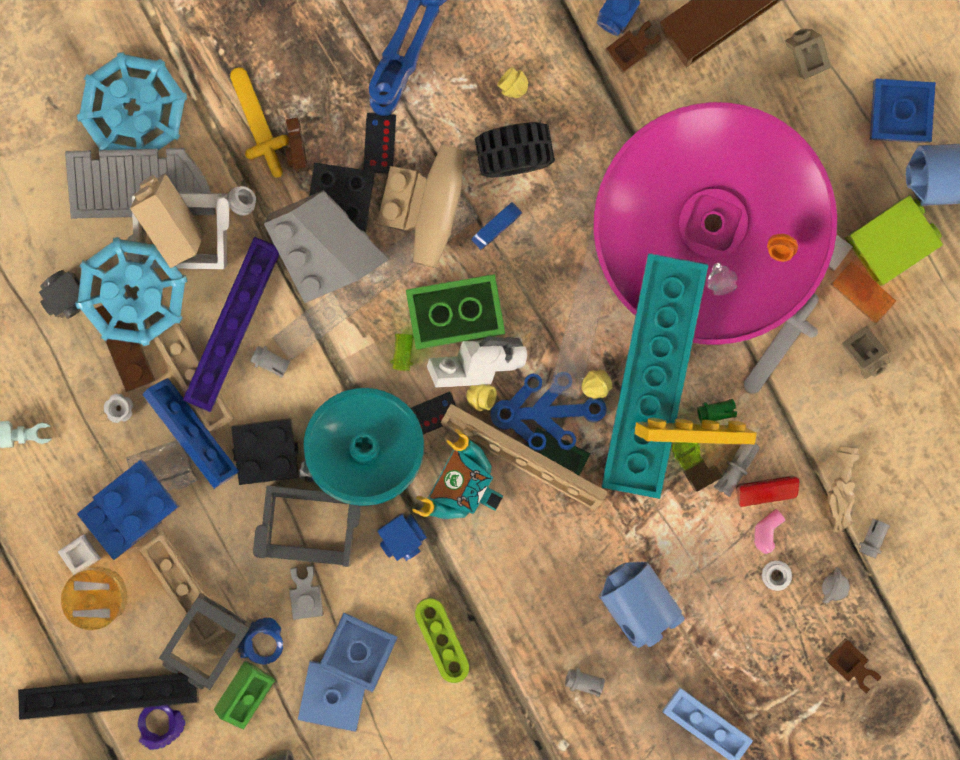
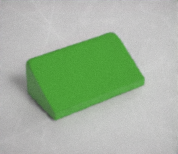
[214,661,275,730]

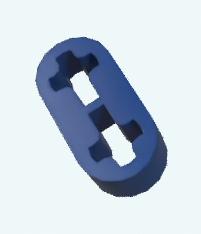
[471,202,522,251]

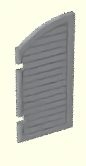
[65,148,215,219]

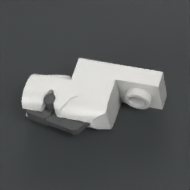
[427,336,527,387]

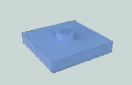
[318,613,398,693]
[298,660,365,732]

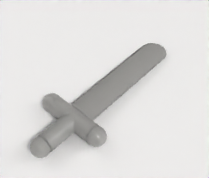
[744,294,819,394]

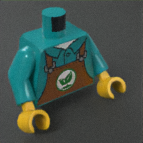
[412,429,503,519]

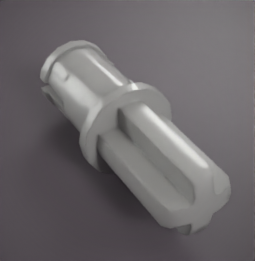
[714,443,760,497]

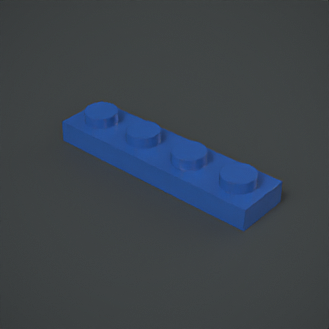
[142,378,239,489]

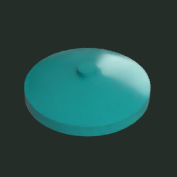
[304,388,424,506]

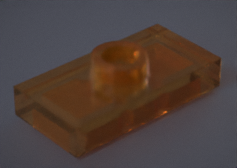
[830,262,896,323]

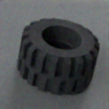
[474,122,555,178]

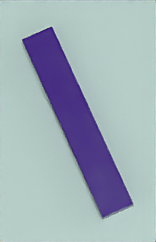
[183,236,280,412]

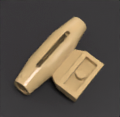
[377,145,464,268]

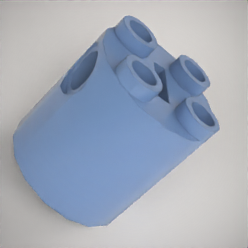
[906,144,960,206]
[598,562,685,648]

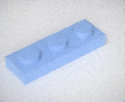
[662,687,753,760]

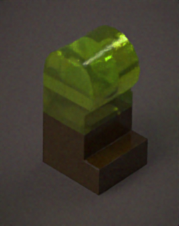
[672,442,723,492]

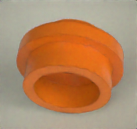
[767,234,798,262]

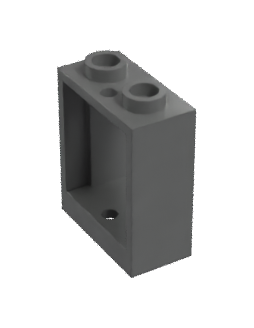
[159,593,251,690]

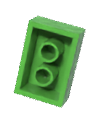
[406,274,505,350]

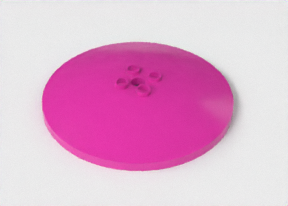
[594,102,837,345]

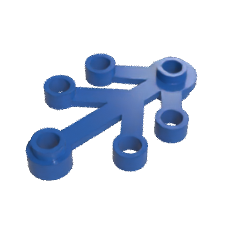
[491,372,607,452]

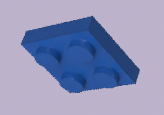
[870,79,936,144]

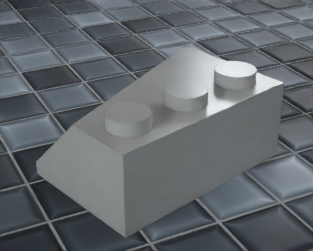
[264,190,389,303]

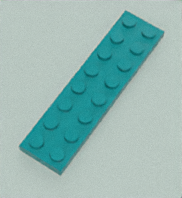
[601,253,708,499]

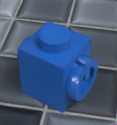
[596,0,640,36]
[377,513,427,561]

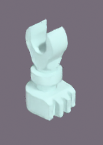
[0,421,52,448]

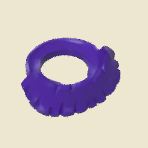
[138,706,186,750]

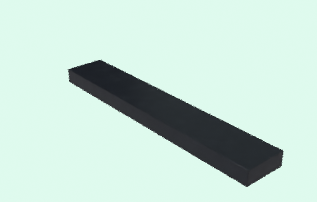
[18,673,199,720]

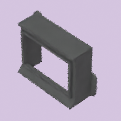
[253,486,361,567]

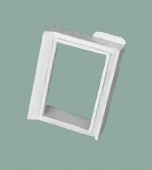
[127,192,229,269]

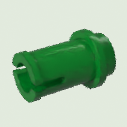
[697,399,737,423]

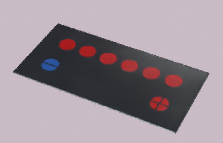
[363,113,396,173]
[410,392,456,435]

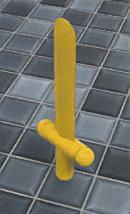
[230,67,290,178]

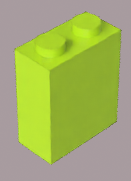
[844,195,943,287]

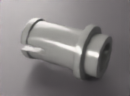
[250,346,290,378]
[859,518,890,559]
[565,668,605,697]

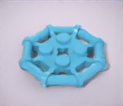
[77,52,187,150]
[75,237,188,346]

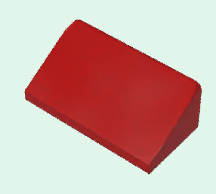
[736,475,800,507]

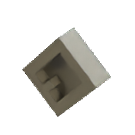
[785,28,831,80]
[842,326,890,379]

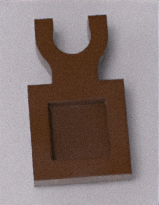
[605,20,662,74]
[286,118,309,173]
[825,638,882,693]

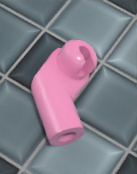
[754,509,786,554]

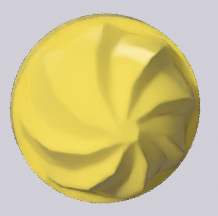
[497,67,528,98]
[582,369,613,399]
[466,384,497,411]

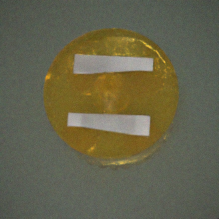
[61,566,128,630]

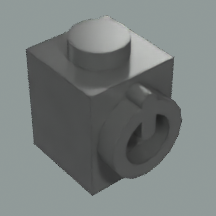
[39,270,81,319]

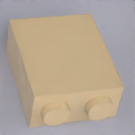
[130,173,205,268]

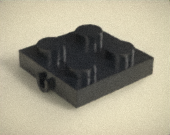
[231,418,299,485]

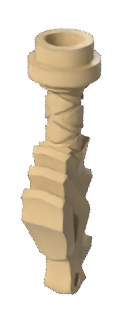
[827,446,860,533]

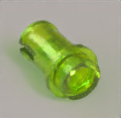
[390,333,414,371]

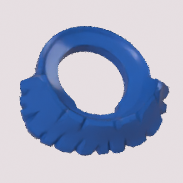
[237,617,283,665]

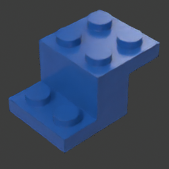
[77,459,180,560]

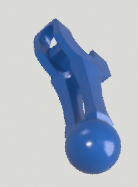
[369,0,447,116]

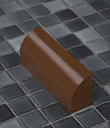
[660,0,782,68]

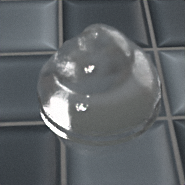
[707,263,738,295]

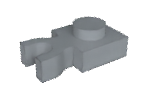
[289,565,324,620]

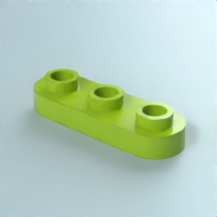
[415,597,469,683]

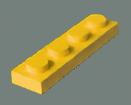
[634,418,757,445]

